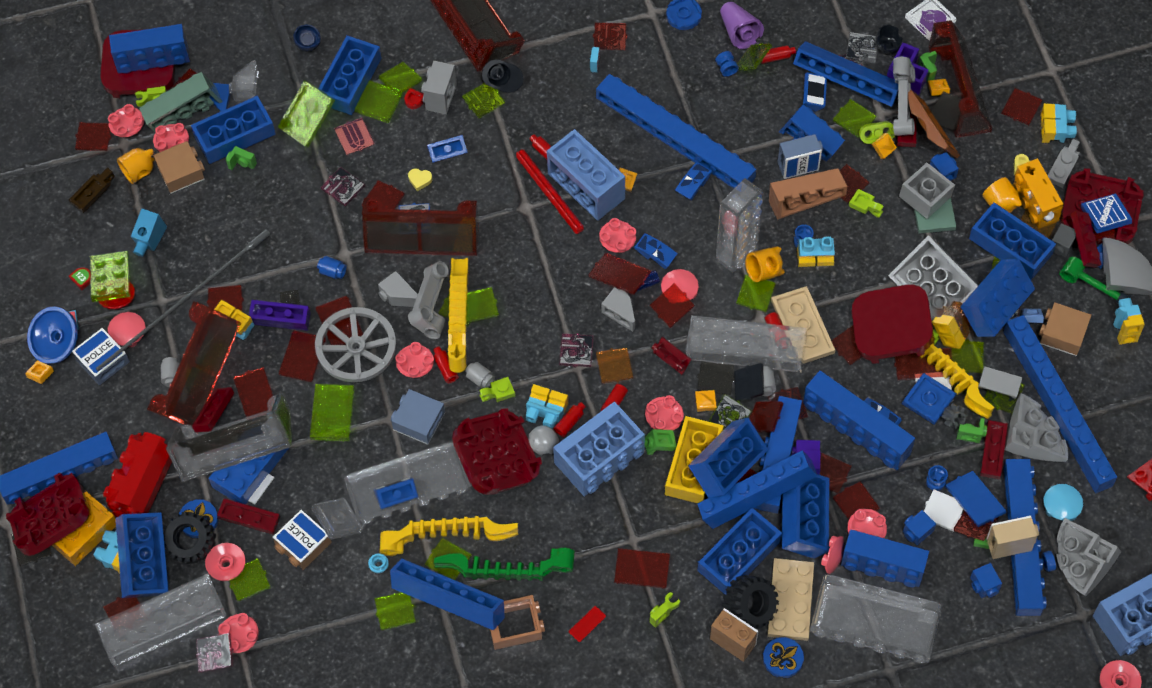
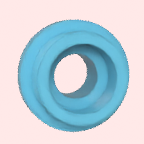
[368,553,389,573]

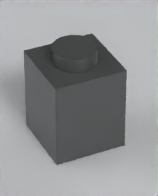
[1052,223,1076,257]

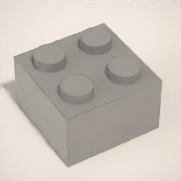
[421,61,457,115]
[899,162,955,219]

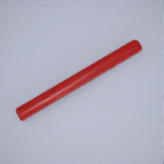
[516,149,584,234]

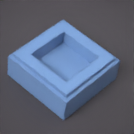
[1021,308,1044,323]

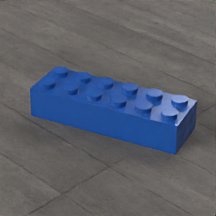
[803,371,915,470]

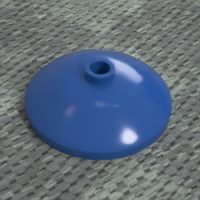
[27,307,78,364]

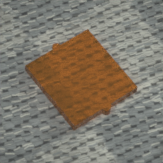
[596,348,633,384]

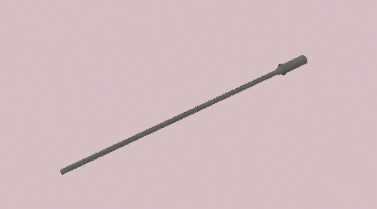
[96,229,270,371]

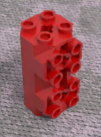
[103,432,177,517]

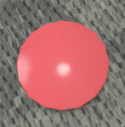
[108,104,144,137]
[153,123,189,152]
[599,218,636,253]
[661,269,699,304]
[108,312,146,347]
[395,342,434,378]
[645,395,684,430]
[848,509,887,538]
[821,536,844,574]
[218,613,259,653]

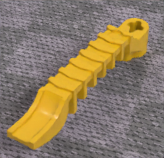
[448,258,468,373]
[920,343,995,419]
[380,516,518,556]

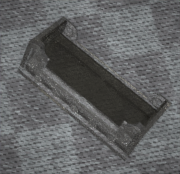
[166,393,292,482]

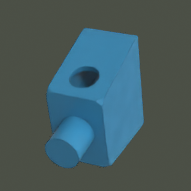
[131,209,167,257]

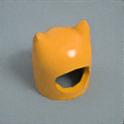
[117,148,154,184]
[983,177,1022,213]
[745,246,785,282]

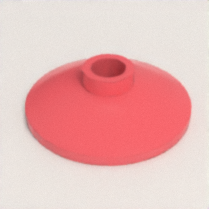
[205,543,246,581]
[1100,660,1142,688]

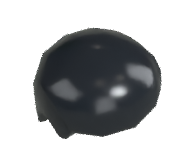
[875,25,903,54]

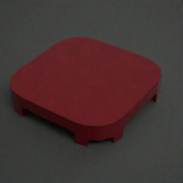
[100,29,175,99]
[1060,168,1144,244]
[852,284,935,363]
[452,408,542,495]
[6,472,90,556]

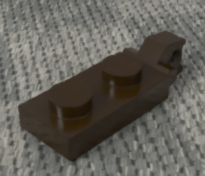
[69,168,115,213]

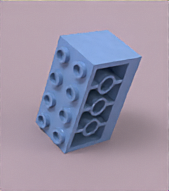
[547,129,625,221]
[553,401,645,496]
[1093,574,1152,656]

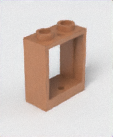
[490,595,545,650]

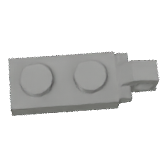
[1048,139,1080,188]

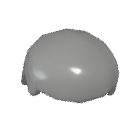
[528,426,559,455]

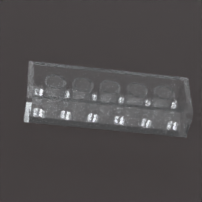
[716,178,763,272]
[685,315,807,372]
[95,574,227,667]

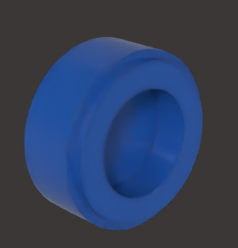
[1041,551,1056,572]

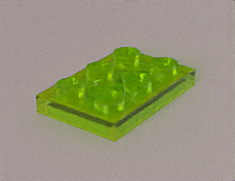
[278,80,335,147]
[90,251,130,302]
[310,384,354,441]

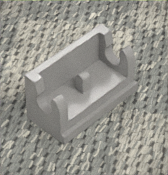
[978,366,1022,399]

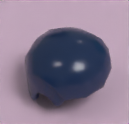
[293,24,321,52]

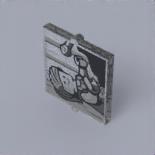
[846,32,878,64]

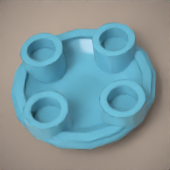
[1043,484,1083,521]

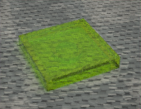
[355,80,403,123]

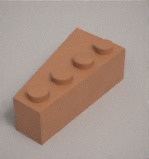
[769,168,847,220]

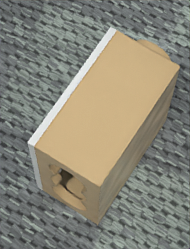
[987,516,1039,559]

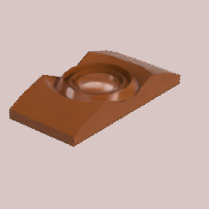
[908,90,960,158]

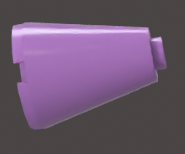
[720,2,764,49]

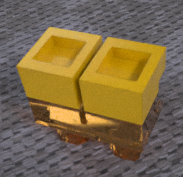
[932,301,970,349]

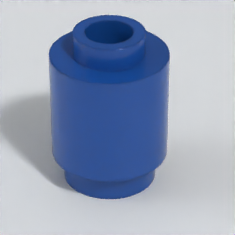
[317,256,347,279]

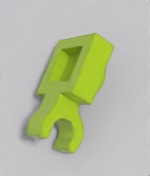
[135,86,167,107]
[849,189,884,218]
[480,377,515,402]
[650,592,680,628]

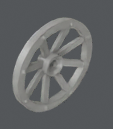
[315,307,396,382]

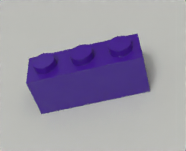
[249,300,311,331]

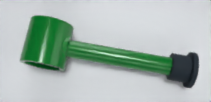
[1059,257,1132,303]

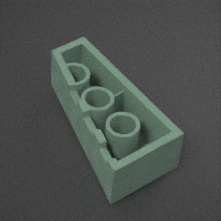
[139,72,223,132]

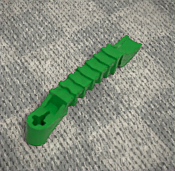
[434,548,575,581]

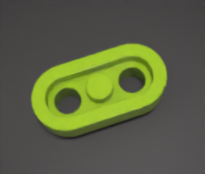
[859,121,895,144]

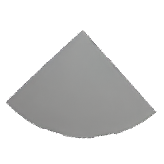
[1103,238,1152,295]
[1004,393,1068,462]
[1056,518,1121,596]

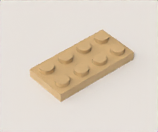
[771,286,835,365]
[767,558,814,641]

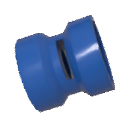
[715,51,739,77]
[794,225,814,247]
[926,465,948,491]

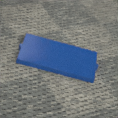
[945,471,1006,527]

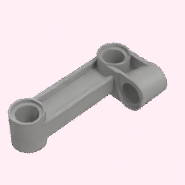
[893,57,915,136]
[408,261,449,339]

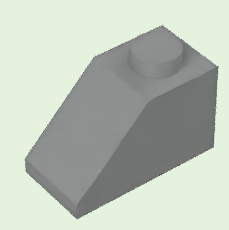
[378,271,418,307]
[601,287,635,332]

